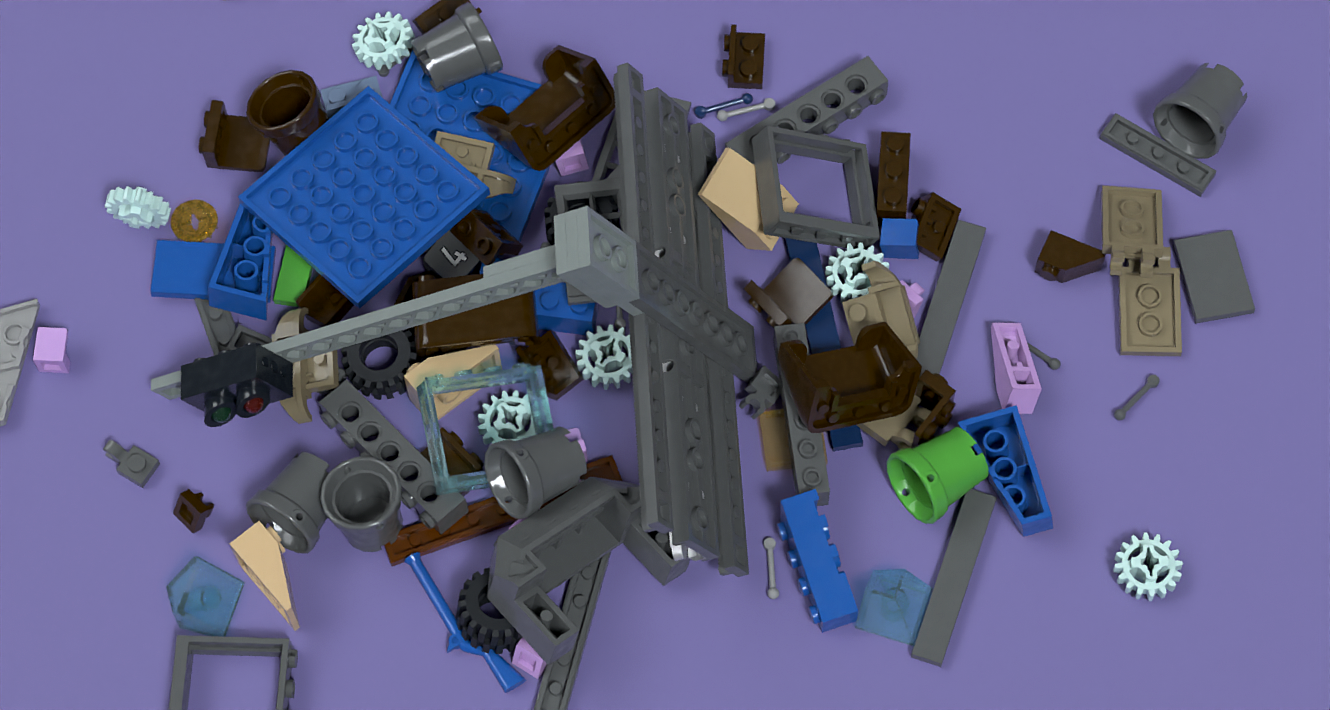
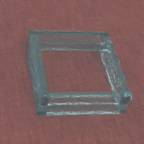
[416,362,554,495]

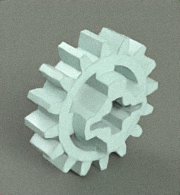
[352,11,415,70]
[105,186,171,229]
[825,242,889,303]
[576,324,633,390]
[478,390,544,445]
[1113,533,1183,601]

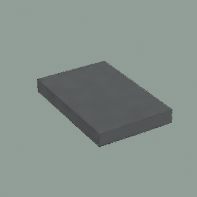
[1173,230,1255,324]

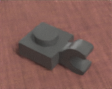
[103,440,160,488]

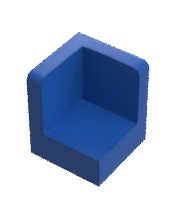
[880,218,919,259]

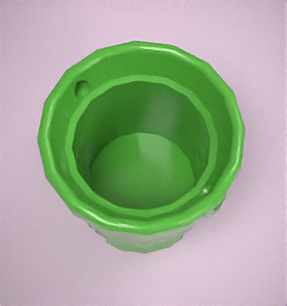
[887,427,988,524]

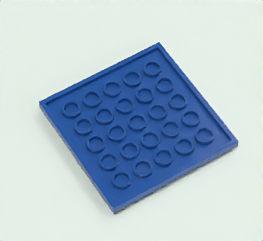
[390,50,551,242]
[238,86,490,309]

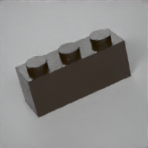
[876,131,911,226]

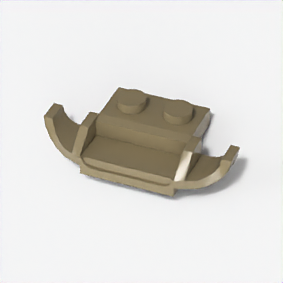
[435,131,516,199]
[842,261,920,359]
[271,307,339,424]

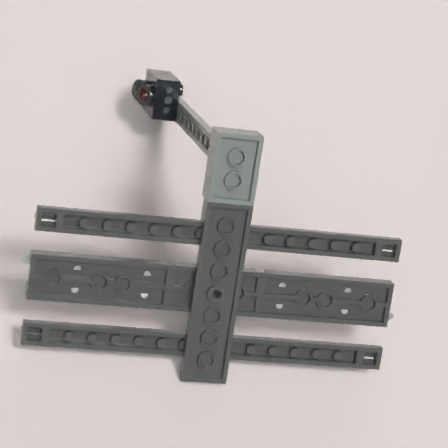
[151,62,757,577]

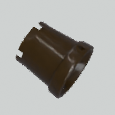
[246,70,329,156]

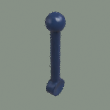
[695,93,753,119]

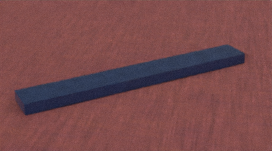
[784,238,863,452]

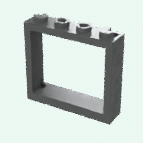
[752,126,880,250]
[169,635,298,710]

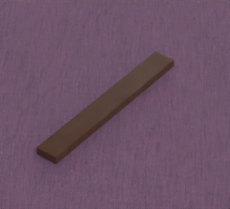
[384,455,623,566]

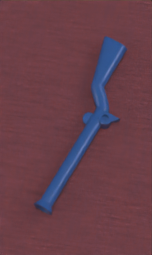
[404,552,526,693]

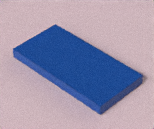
[151,240,276,303]

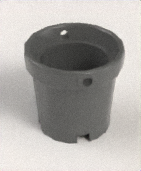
[410,2,503,93]
[1153,63,1247,159]
[484,426,587,520]
[246,452,329,554]
[320,457,403,552]

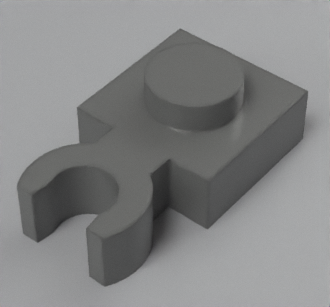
[739,365,781,419]

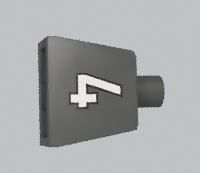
[423,229,482,279]

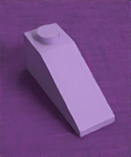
[991,323,1042,414]

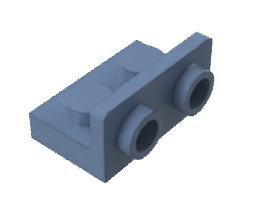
[320,76,383,119]

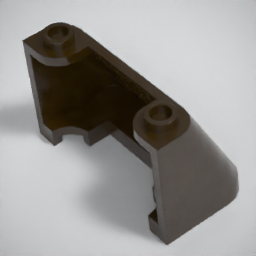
[474,45,616,171]
[412,274,541,358]
[778,322,922,433]

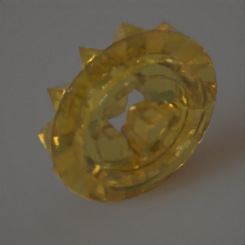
[171,200,218,242]

